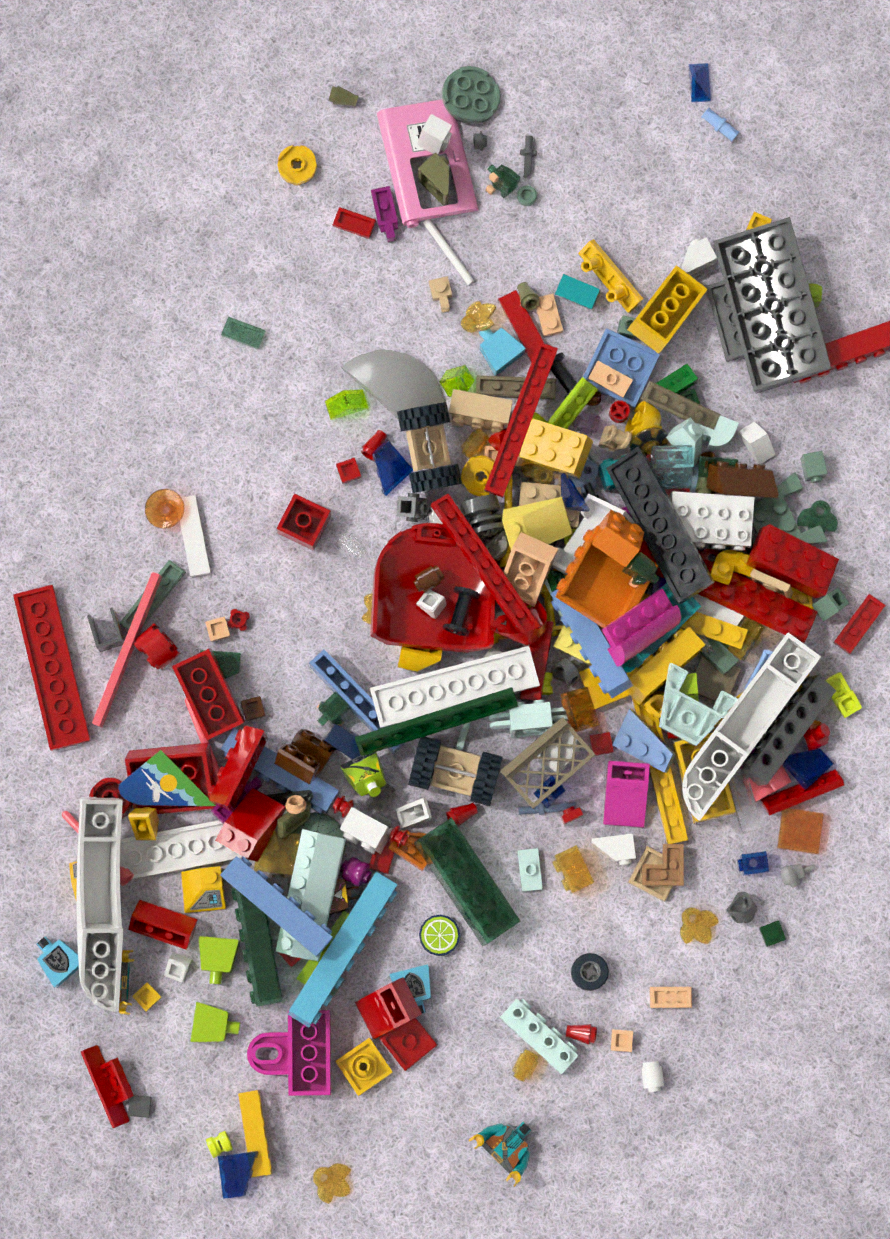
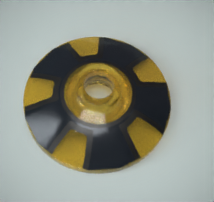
[629,428,668,456]

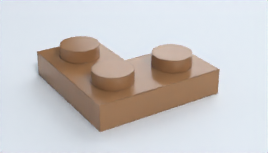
[642,844,684,886]

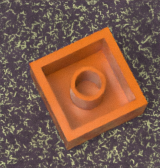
[592,510,644,567]

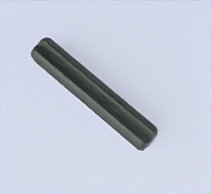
[266,790,313,805]

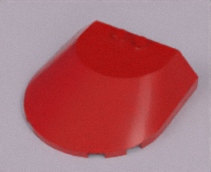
[370,523,495,653]

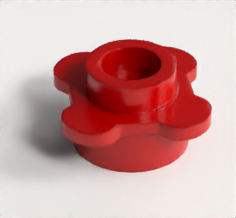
[227,609,250,631]

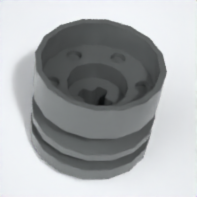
[457,494,505,540]

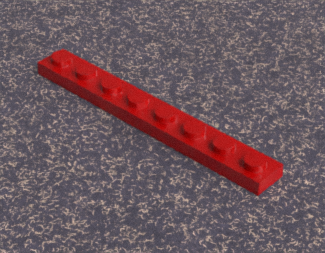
[484,342,558,498]
[430,494,540,633]

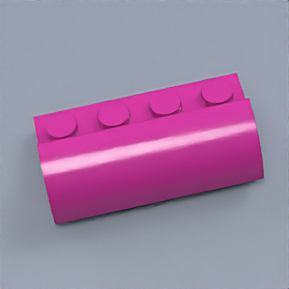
[602,589,681,667]

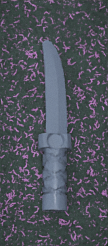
[518,802,577,815]

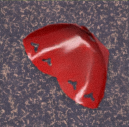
[490,600,547,646]

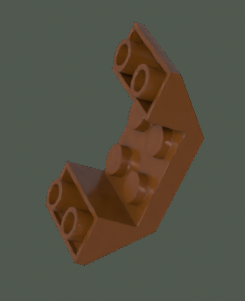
[274,728,336,785]

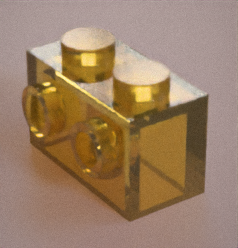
[552,845,594,894]

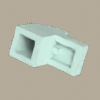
[696,416,739,450]

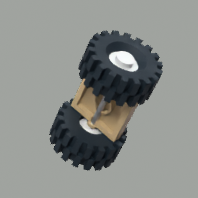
[397,402,462,493]
[408,736,503,806]

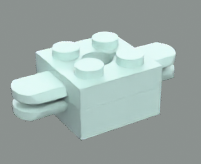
[489,700,571,738]

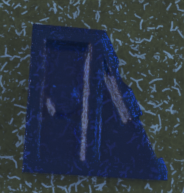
[372,440,413,496]
[783,748,834,790]
[218,1151,258,1199]

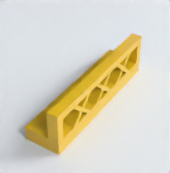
[238,1090,272,1177]

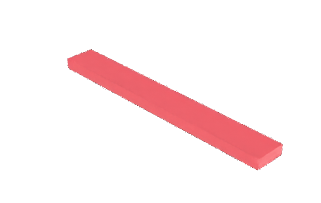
[92,572,162,728]

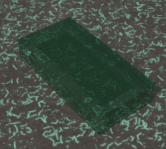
[221,316,266,350]

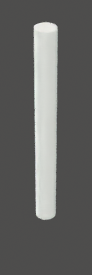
[423,219,474,286]

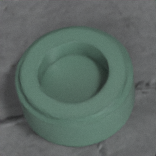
[517,186,537,206]

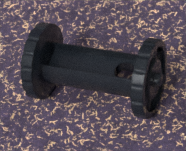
[551,352,577,400]
[443,586,480,636]

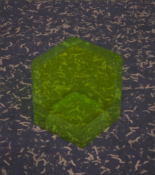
[439,365,475,397]

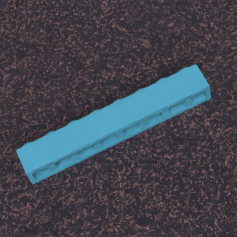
[288,872,398,1027]

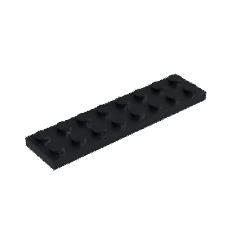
[606,446,714,604]

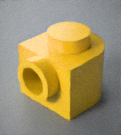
[644,691,664,719]

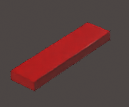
[498,290,544,362]
[520,620,554,701]
[761,769,845,816]

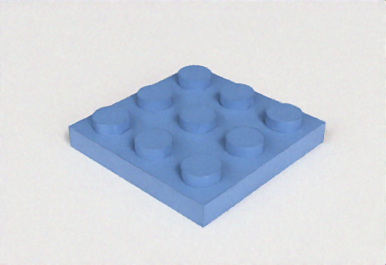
[583,328,660,408]

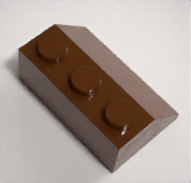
[706,461,778,498]

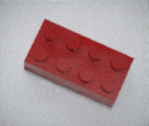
[746,524,839,599]
[172,648,246,740]

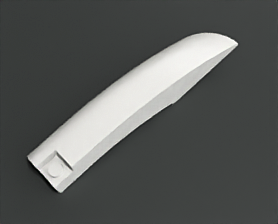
[682,633,821,821]
[76,797,123,1012]

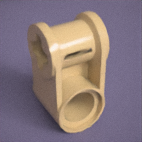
[598,425,632,452]

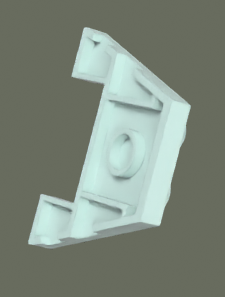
[659,663,738,746]

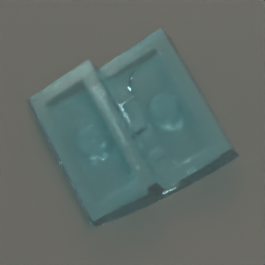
[650,445,693,489]

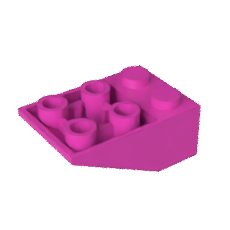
[603,761,650,828]

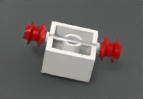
[333,795,410,854]

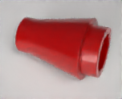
[361,430,387,461]
[446,802,478,827]
[566,1024,597,1045]

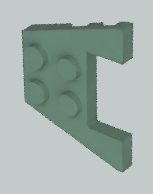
[752,472,828,545]

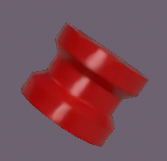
[609,400,630,423]

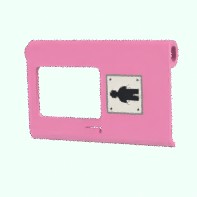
[377,99,479,228]

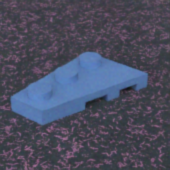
[613,709,675,773]

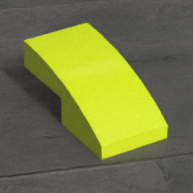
[825,672,862,718]

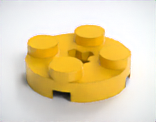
[277,145,317,186]
[461,456,495,496]

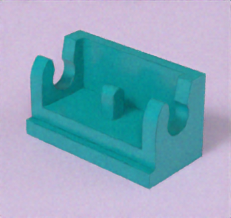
[555,274,600,310]

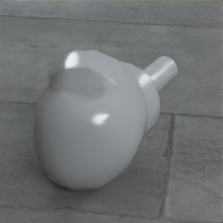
[780,864,815,888]

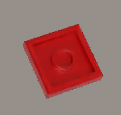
[379,1018,437,1071]

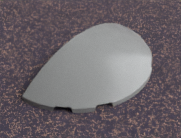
[341,350,444,431]

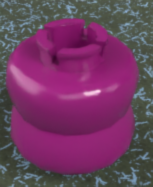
[340,857,372,887]

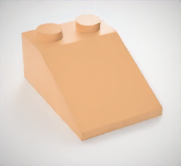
[504,532,558,607]

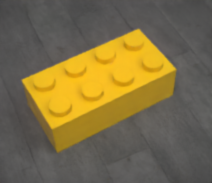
[627,265,708,354]
[626,627,706,706]
[673,732,736,824]

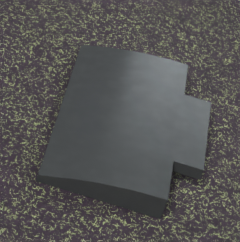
[706,217,831,394]

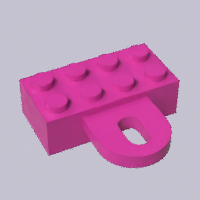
[247,1010,331,1096]

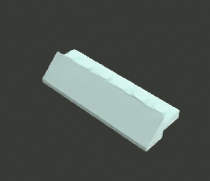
[276,829,346,961]

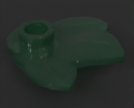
[797,500,838,533]

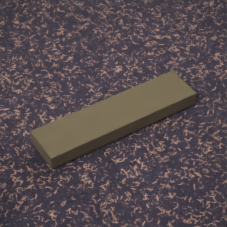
[476,375,556,399]
[641,381,721,429]

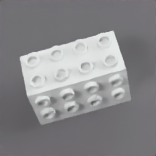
[670,491,754,551]

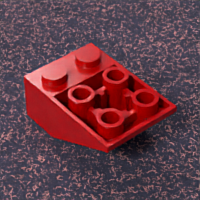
[355,977,422,1040]

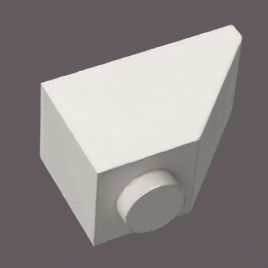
[681,237,717,276]
[591,834,636,865]

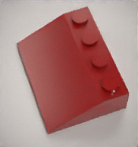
[207,726,268,812]
[125,743,215,814]

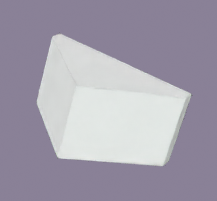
[737,422,776,464]
[396,798,432,829]

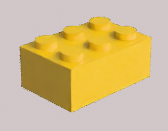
[519,418,593,479]

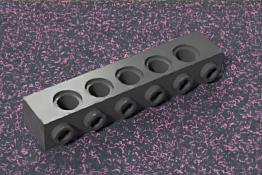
[741,675,836,786]

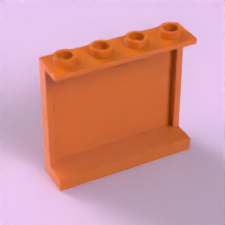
[555,525,658,628]

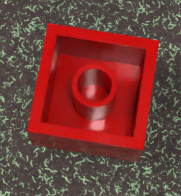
[276,493,332,551]

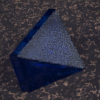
[688,63,711,102]
[561,473,590,512]

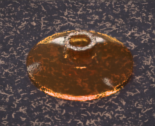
[145,489,185,529]

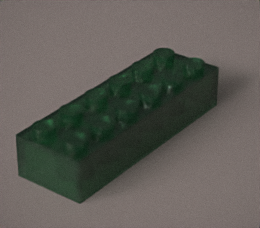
[414,817,521,947]
[231,888,283,1008]

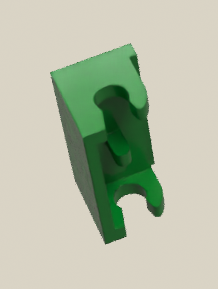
[656,364,698,394]

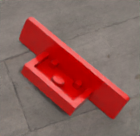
[81,1045,134,1128]

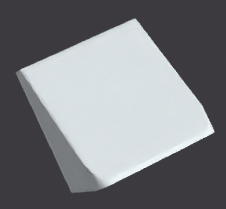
[416,590,446,619]
[164,952,192,983]

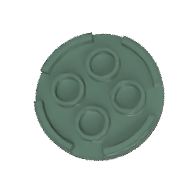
[442,66,500,124]

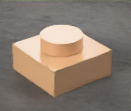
[205,616,230,642]
[610,1029,633,1052]

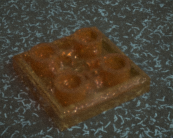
[561,687,600,732]
[777,808,824,855]

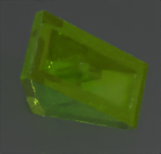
[325,389,369,420]

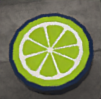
[419,914,460,956]

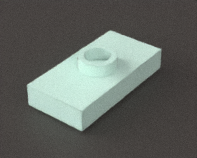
[517,848,542,892]

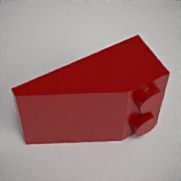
[215,788,286,862]

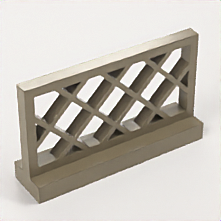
[500,717,595,809]

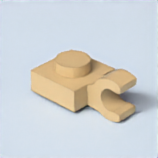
[428,276,452,313]

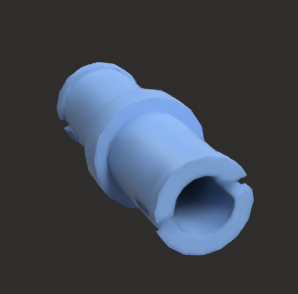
[701,107,739,142]

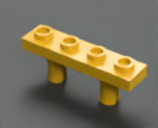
[578,239,643,313]

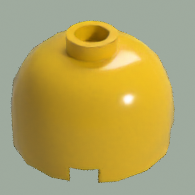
[624,401,662,441]

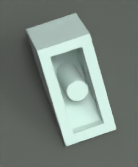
[666,417,703,468]

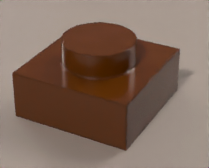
[241,696,266,722]

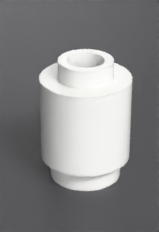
[641,1061,664,1092]

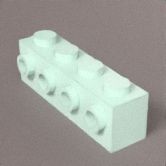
[500,999,578,1074]

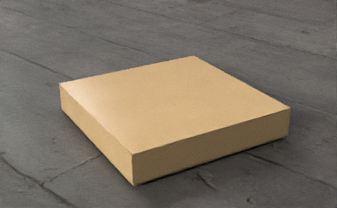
[750,569,793,599]
[628,846,673,902]

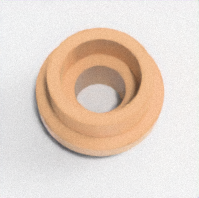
[285,795,306,814]

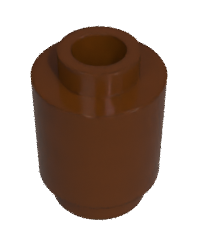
[413,565,445,593]

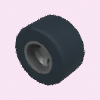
[571,953,609,991]

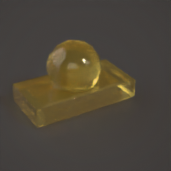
[728,617,765,661]

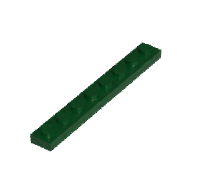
[355,687,519,757]

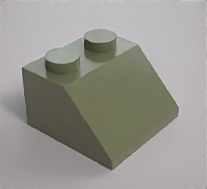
[418,152,449,206]

